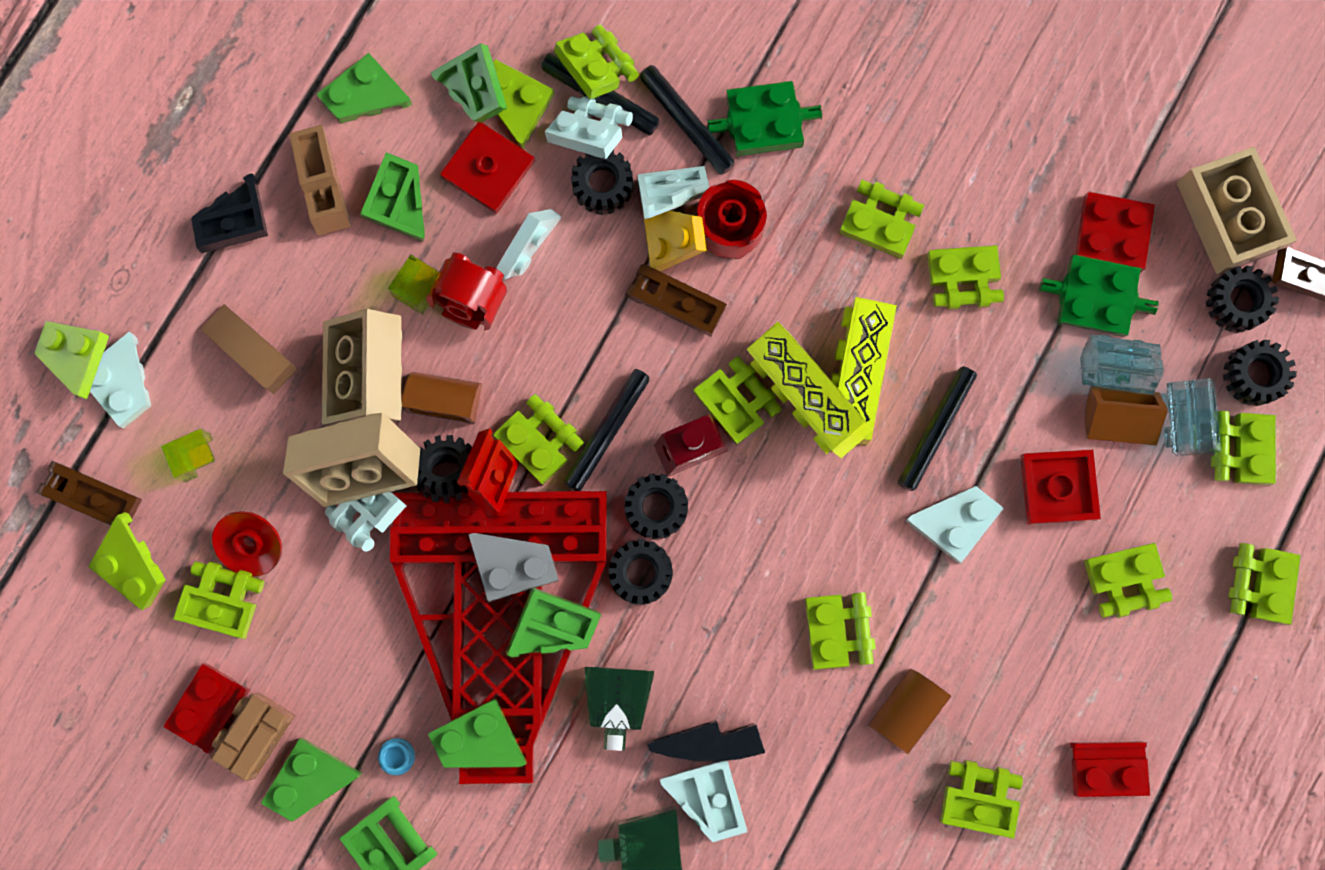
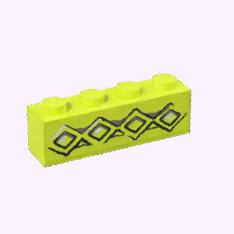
[830,297,897,446]
[746,322,874,458]

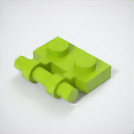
[554,25,639,99]
[839,179,925,259]
[927,245,1004,310]
[693,356,782,446]
[493,394,584,485]
[1211,411,1276,486]
[1084,543,1173,618]
[1228,543,1301,625]
[173,561,264,639]
[805,592,876,670]
[939,760,1023,839]

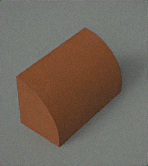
[402,372,482,424]
[1085,386,1168,446]
[868,669,952,754]

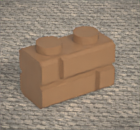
[211,693,295,781]

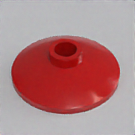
[212,511,282,577]

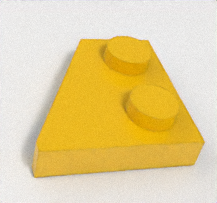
[643,210,707,271]

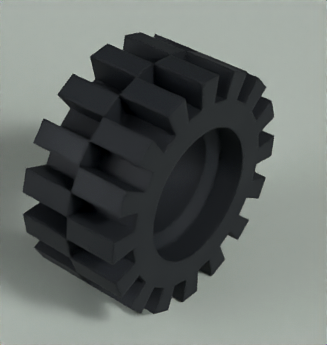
[571,149,633,215]
[1206,266,1279,332]
[1223,340,1297,406]
[417,435,472,504]
[625,473,688,539]
[608,539,673,605]

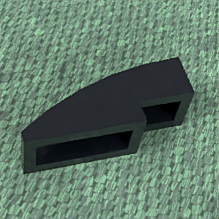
[647,720,765,762]

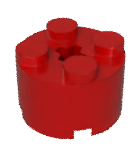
[697,179,767,259]
[426,252,508,330]

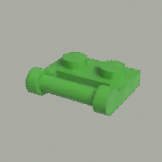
[339,795,438,870]

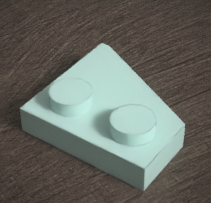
[637,166,709,219]
[496,209,562,279]
[90,332,151,429]
[905,486,1004,564]
[660,761,748,842]

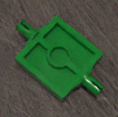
[707,81,822,156]
[1039,254,1159,337]

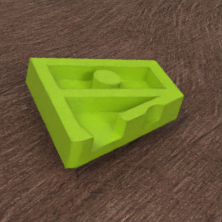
[493,59,555,148]
[34,321,109,399]
[88,512,166,610]

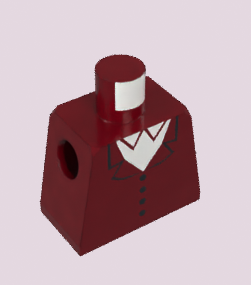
[654,414,728,477]

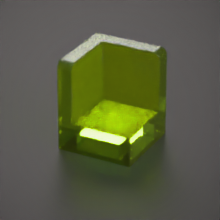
[387,254,438,315]
[161,428,215,483]

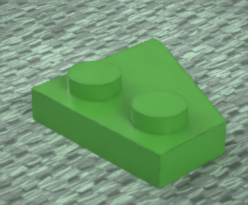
[431,44,507,123]
[317,53,412,123]
[360,152,425,242]
[506,587,601,657]
[428,699,527,768]
[261,738,362,822]

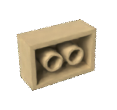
[1176,146,1297,275]
[322,309,402,426]
[283,412,420,507]

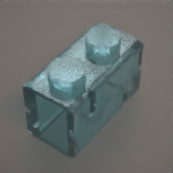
[1080,335,1164,395]
[1161,378,1221,456]

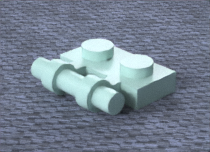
[545,96,633,159]
[325,492,406,552]

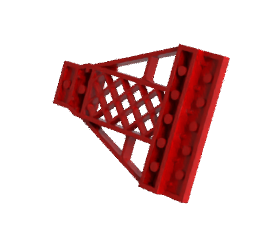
[390,491,607,784]

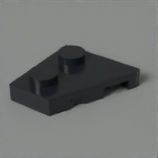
[191,173,268,254]

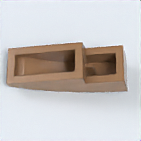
[289,124,351,236]
[201,304,298,394]

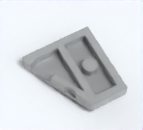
[469,533,559,602]

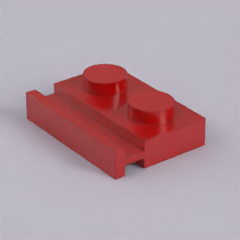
[457,428,519,517]
[163,663,250,754]
[1071,741,1150,797]

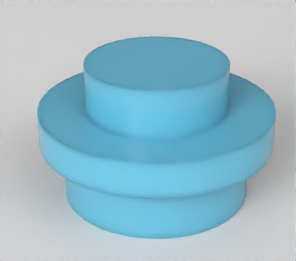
[378,738,415,775]

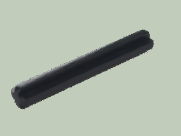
[541,53,659,135]
[640,65,734,175]
[898,366,977,491]
[564,369,650,491]

